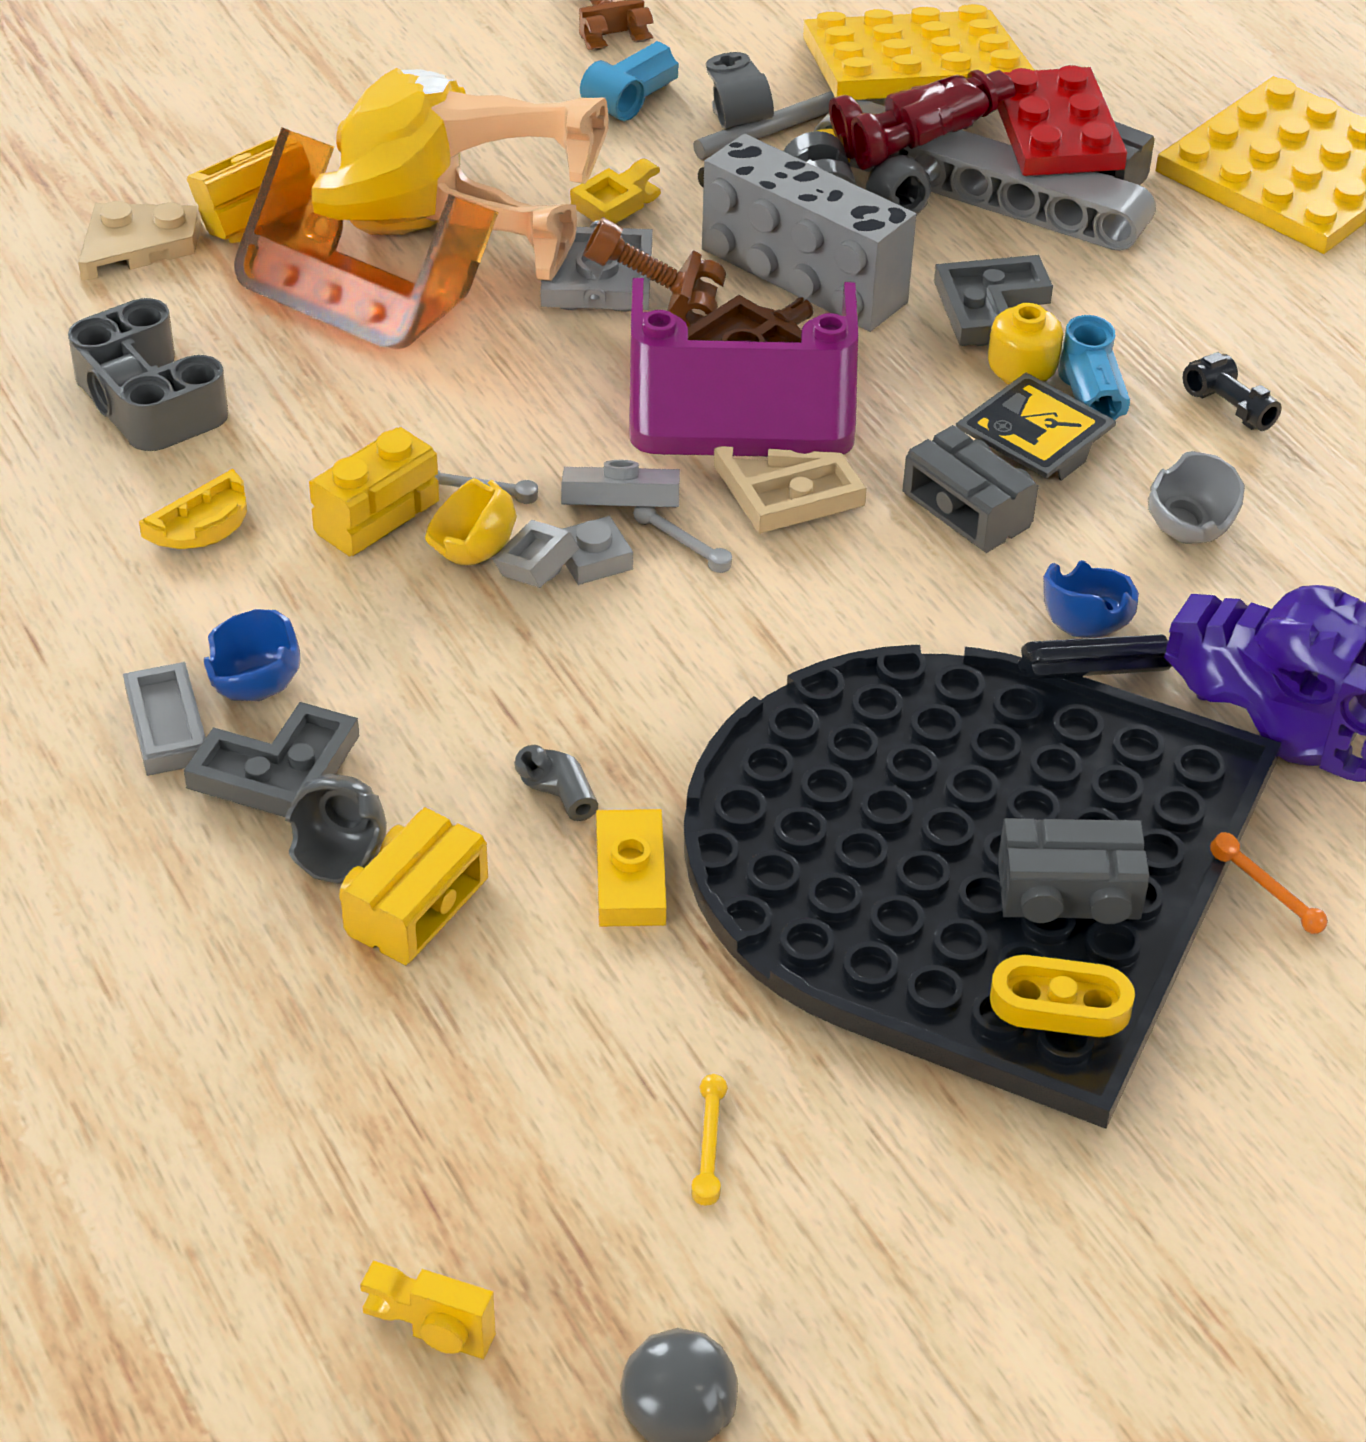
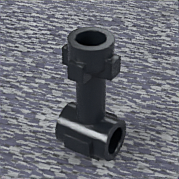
[1182,352,1282,431]

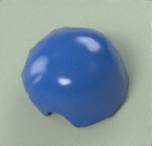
[1043,560,1139,638]
[203,609,300,701]

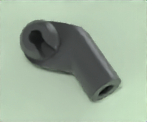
[514,744,598,821]

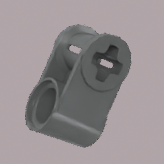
[706,52,774,129]

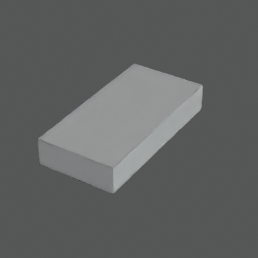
[123,662,206,776]

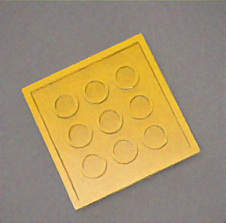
[803,4,1035,100]
[1155,76,1366,254]

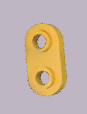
[990,955,1135,1037]

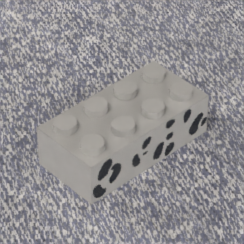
[702,133,917,332]

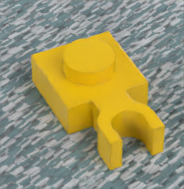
[360,1260,496,1359]

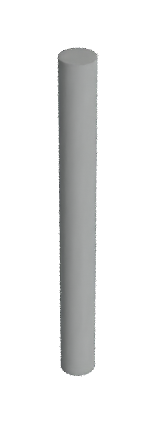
[693,91,865,159]

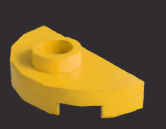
[139,468,247,549]

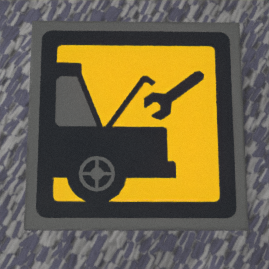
[956,372,1116,481]

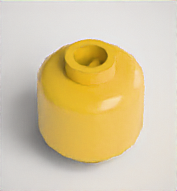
[988,303,1063,385]

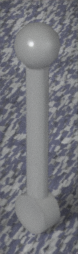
[435,470,538,504]
[633,506,732,573]

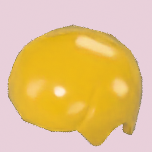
[425,478,517,565]

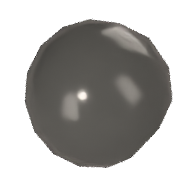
[866,155,931,216]

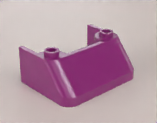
[629,278,858,457]

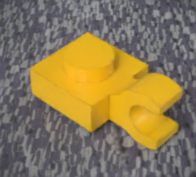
[570,158,661,224]

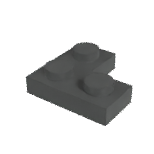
[934,255,1053,346]
[184,702,360,817]

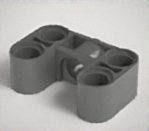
[68,298,228,451]

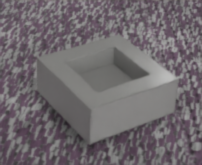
[563,516,633,585]
[492,520,579,588]

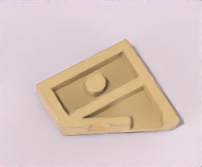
[78,201,202,280]
[714,446,867,534]

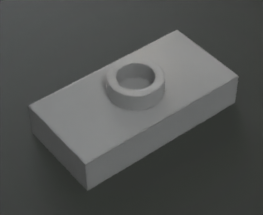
[561,460,680,507]

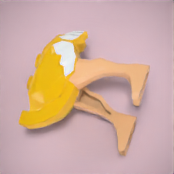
[312,68,609,281]

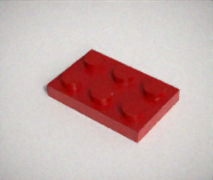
[998,65,1127,176]

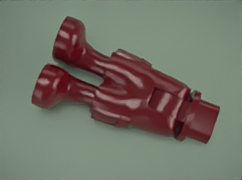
[829,69,1016,170]

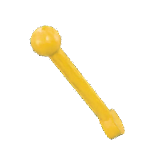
[691,1074,728,1206]

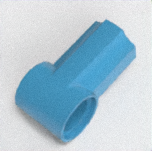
[580,41,679,121]
[1058,315,1130,420]

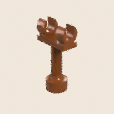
[579,0,654,50]
[583,217,726,327]

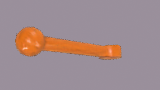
[1210,832,1328,934]

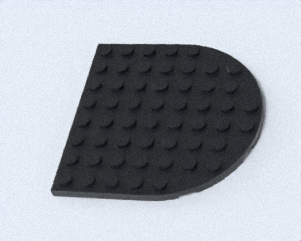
[684,645,1282,1129]

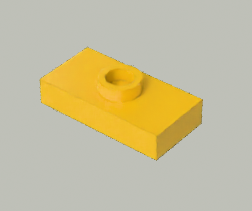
[596,809,666,927]

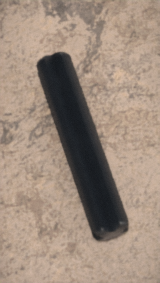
[1018,634,1172,679]

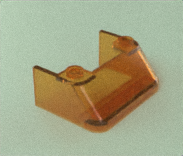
[234,127,499,349]

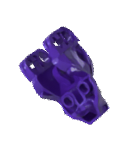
[1164,585,1366,782]

